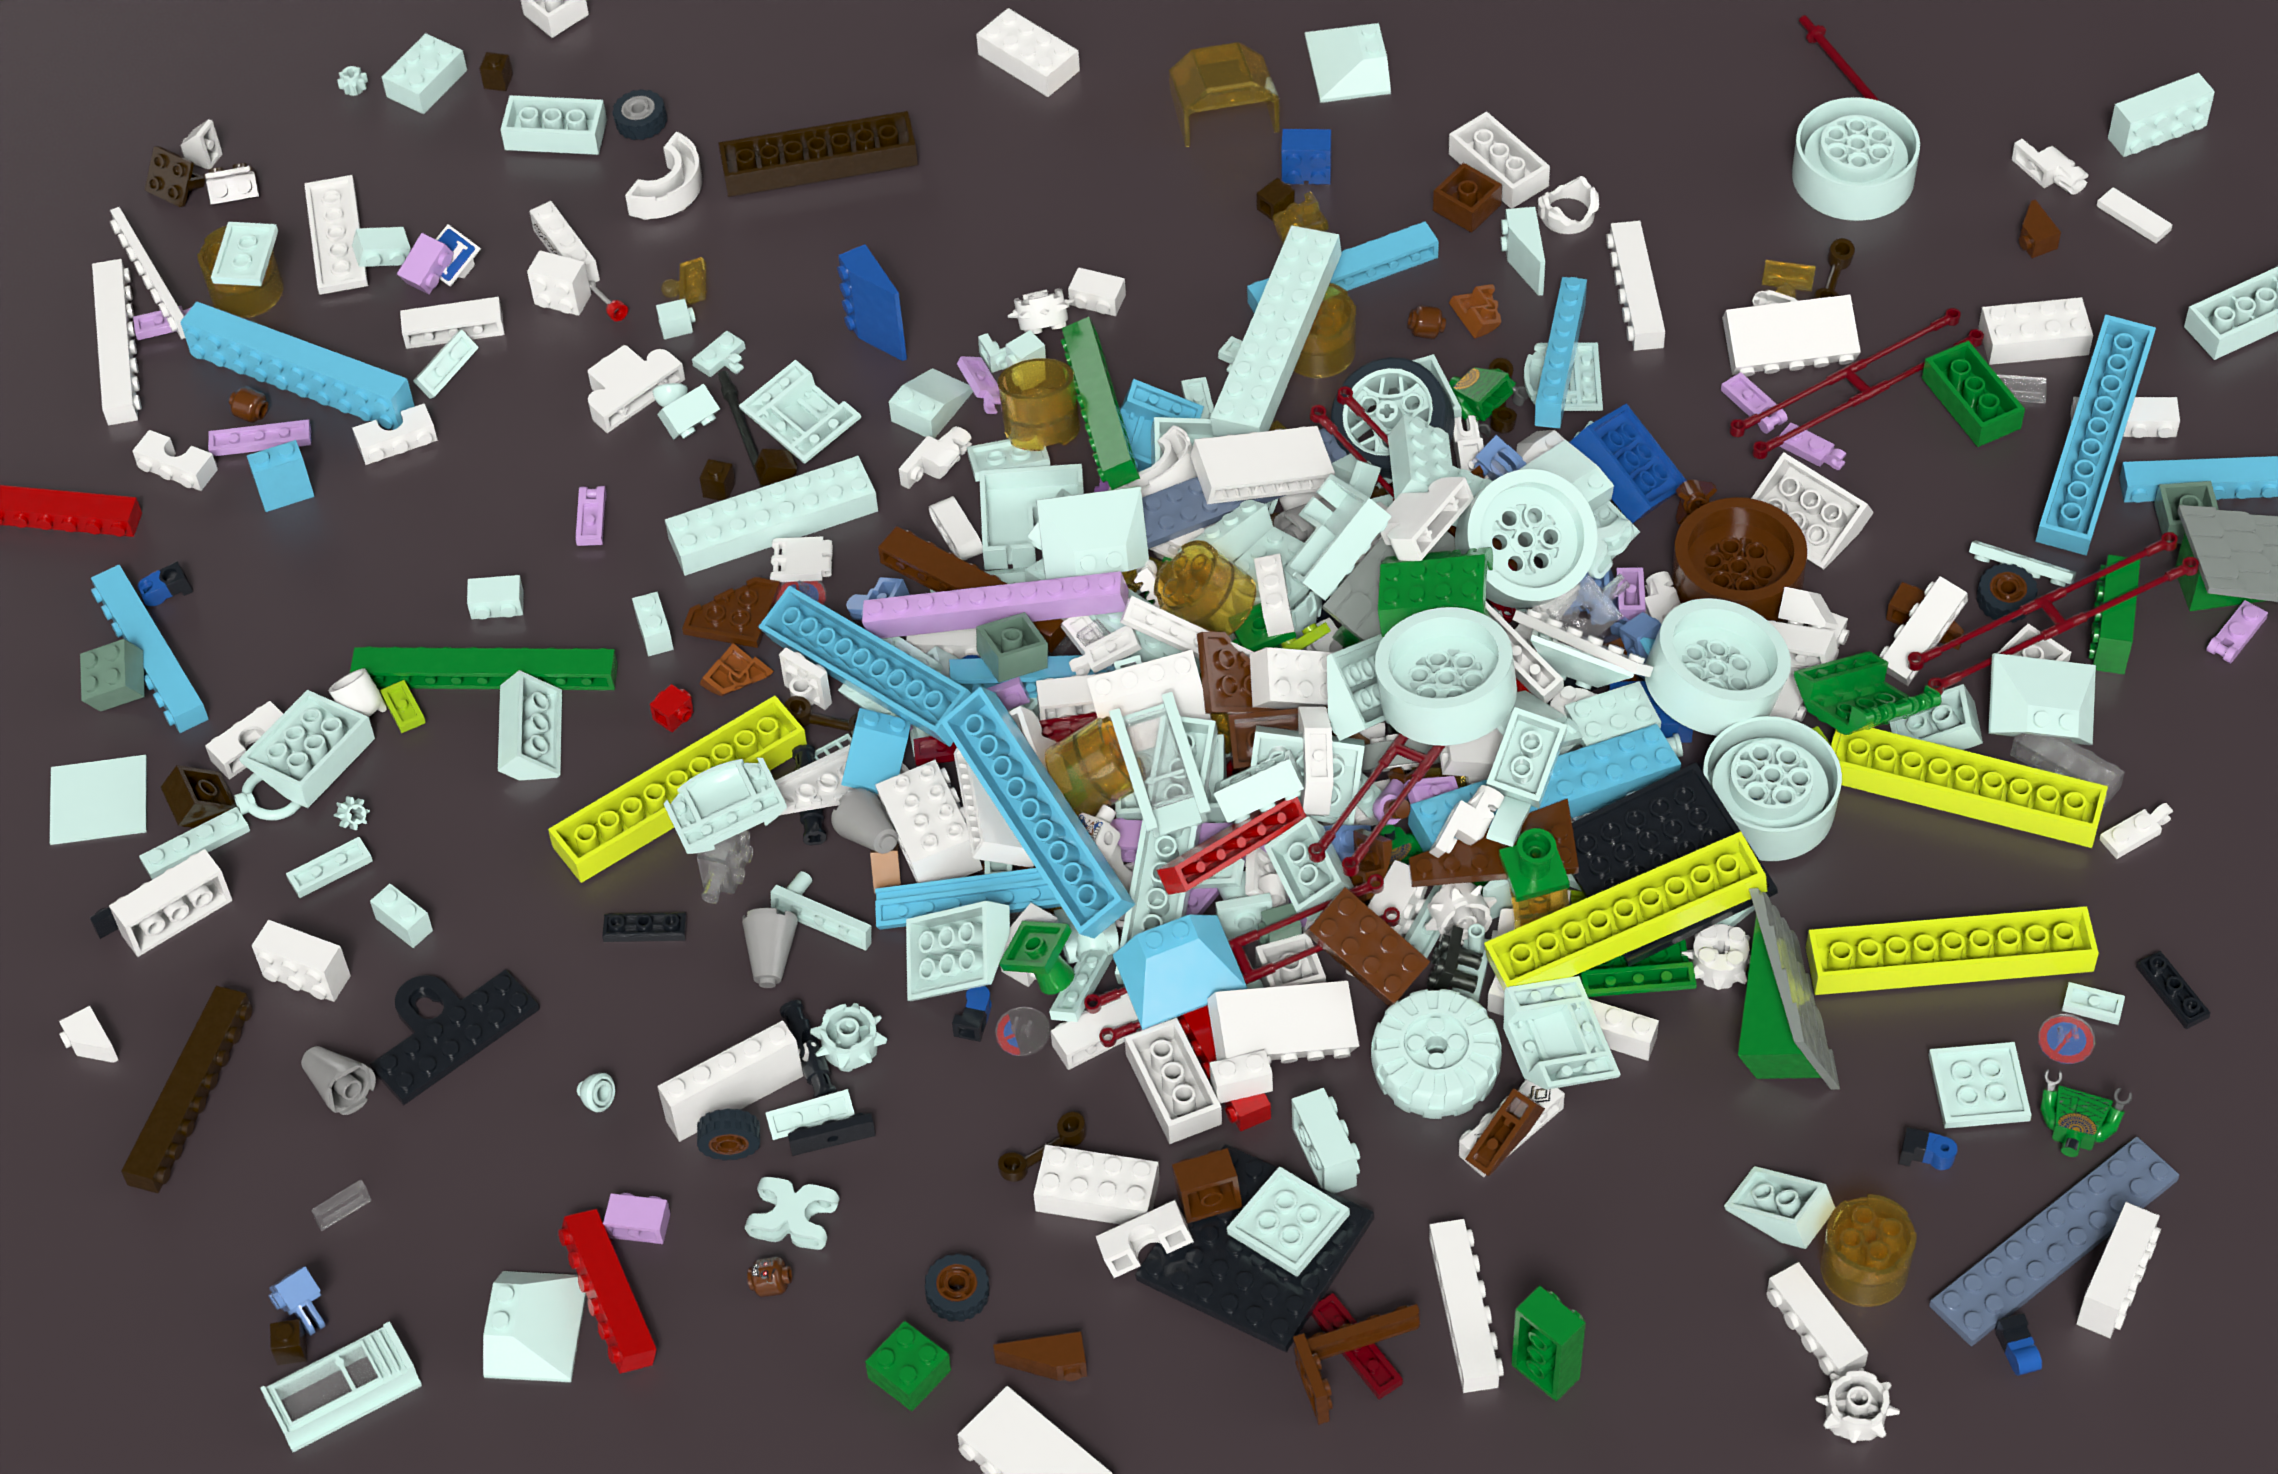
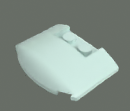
[1524,343,1603,411]
[664,758,787,854]

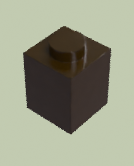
[479,52,513,91]
[1257,178,1295,222]
[754,449,797,485]
[699,459,735,501]
[270,1319,307,1365]

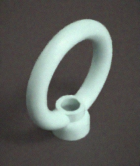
[234,773,302,821]

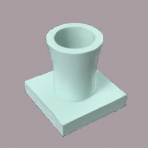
[1215,871,1273,941]

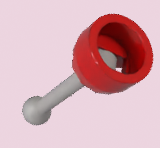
[589,281,628,322]

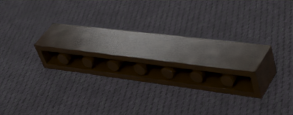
[121,986,252,1194]

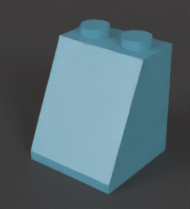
[247,440,315,512]

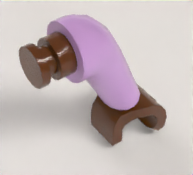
[1372,767,1423,825]

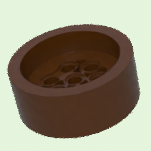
[1671,497,1807,622]

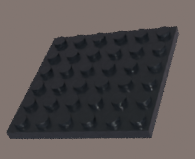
[1572,762,1778,967]
[1135,1144,1375,1353]

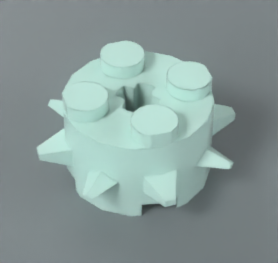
[810,1003,887,1072]

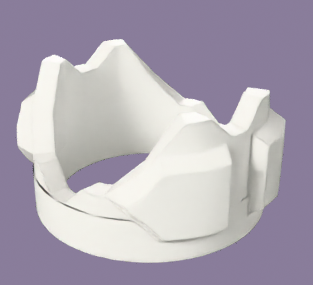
[1538,176,1599,234]

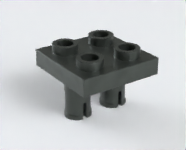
[1426,925,1483,994]

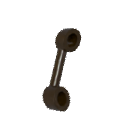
[1814,238,1855,299]
[1489,358,1517,433]
[784,696,858,736]
[998,1112,1086,1182]

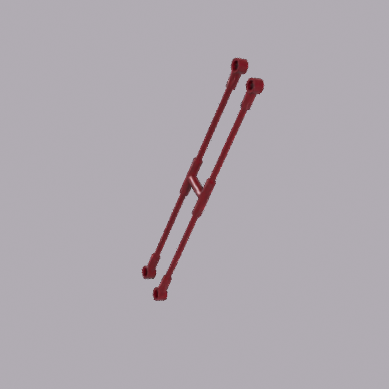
[1730,308,1984,459]
[1310,386,1516,623]
[1908,532,2199,695]
[1308,733,1445,877]
[1084,874,1400,1047]

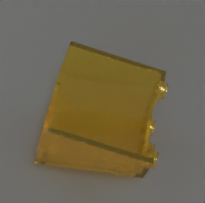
[1169,42,1280,147]

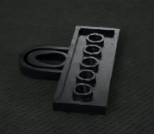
[370,969,540,1106]

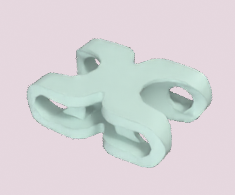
[1588,513,1634,579]
[1053,908,1120,964]
[745,1177,840,1250]

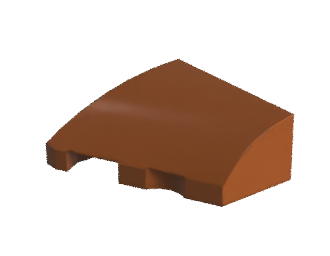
[1449,284,1501,339]
[699,643,774,696]

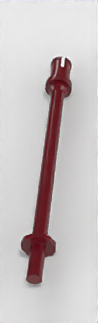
[1799,15,1881,102]

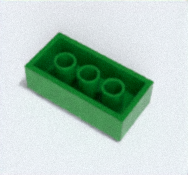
[1922,340,2025,447]
[2088,555,2140,674]
[1512,1286,1586,1402]

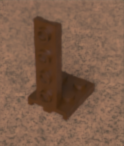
[1293,1304,1420,1425]

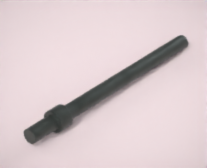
[718,371,768,487]

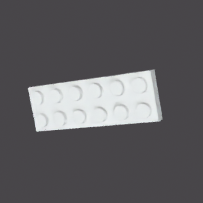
[304,175,368,295]

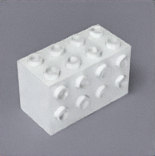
[875,760,983,883]

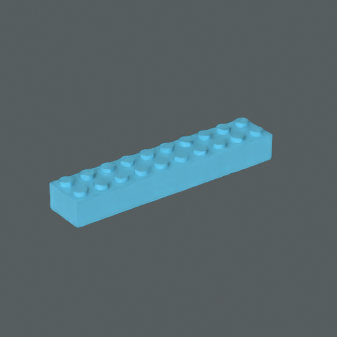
[180,302,415,430]
[2035,315,2156,556]
[759,585,972,747]
[940,686,1136,939]
[1408,724,1681,852]

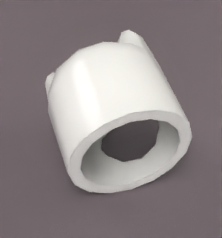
[328,669,387,717]

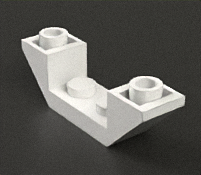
[1298,707,1333,816]

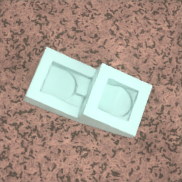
[1486,796,1531,847]

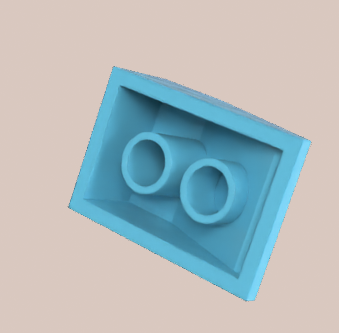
[841,708,911,794]

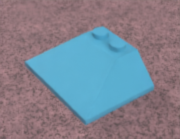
[1120,379,1204,472]
[1113,915,1248,1030]

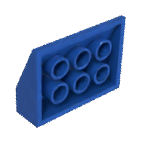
[837,244,907,361]
[1569,403,1687,524]

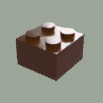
[1433,162,1502,233]
[1172,1148,1242,1223]

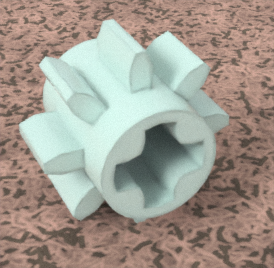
[337,66,368,96]
[334,796,370,830]

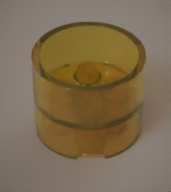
[197,226,283,318]
[1294,283,1356,378]
[998,358,1080,451]
[1154,540,1256,636]
[1045,716,1146,816]
[1820,1194,1917,1307]

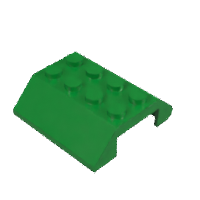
[1378,547,1493,637]
[1794,651,1942,735]
[1577,939,1697,997]

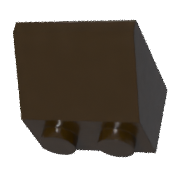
[160,765,237,828]

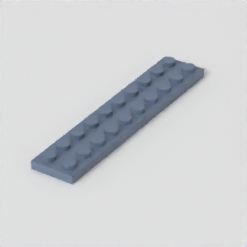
[1142,428,1347,549]
[1929,1137,2180,1347]

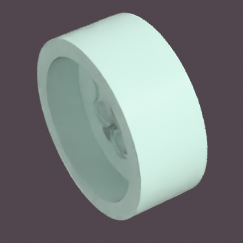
[1792,97,1920,221]
[1455,469,1597,609]
[1645,598,1791,736]
[1375,607,1517,746]
[1703,716,1842,861]

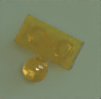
[661,257,706,305]
[1762,260,1816,298]

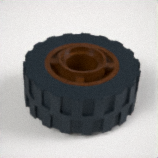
[1976,563,2038,623]
[697,1109,760,1161]
[925,1254,989,1322]

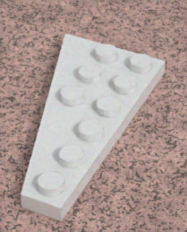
[775,745,909,815]

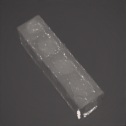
[2010,733,2125,809]

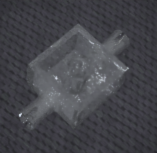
[1546,574,1630,649]
[697,830,753,904]

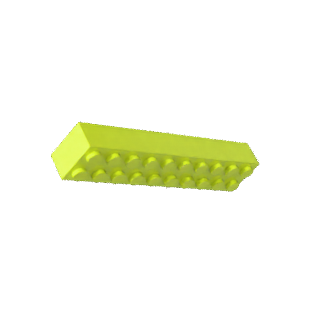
[548,696,807,883]
[1831,728,2108,848]
[1484,832,1767,990]
[1806,907,2099,995]

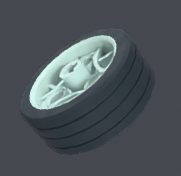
[1331,357,1455,479]

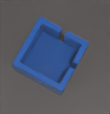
[1282,129,1331,185]

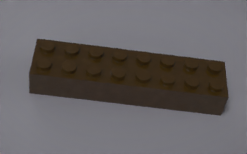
[718,111,918,197]

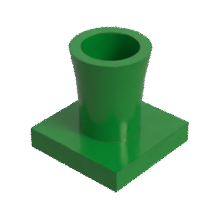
[1227,603,1296,652]
[1499,828,1570,902]
[999,921,1075,995]

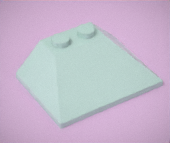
[1305,23,1391,103]
[739,360,861,464]
[1036,486,1149,579]
[1530,629,1634,690]
[1989,653,2096,745]
[1497,690,1583,756]
[1503,976,1621,1090]
[483,1271,586,1382]

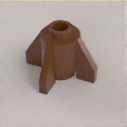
[1676,479,1717,525]

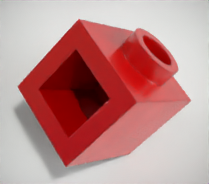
[650,684,694,733]

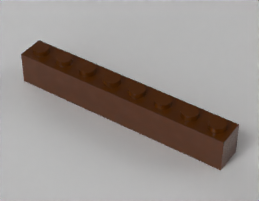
[878,526,1067,653]

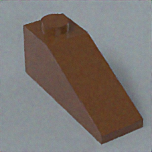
[1886,582,1964,650]
[1465,1088,1545,1176]
[993,1331,1087,1381]

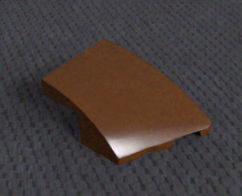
[1348,829,1392,903]

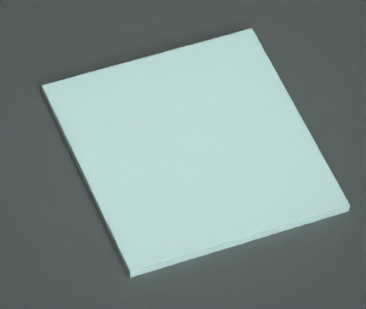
[50,755,147,845]

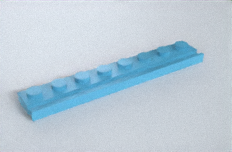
[875,868,1062,930]

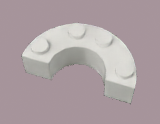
[625,132,702,220]
[1108,425,1197,497]

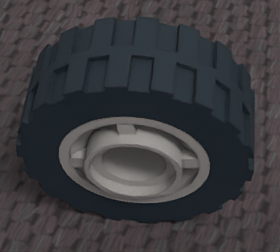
[612,89,667,140]

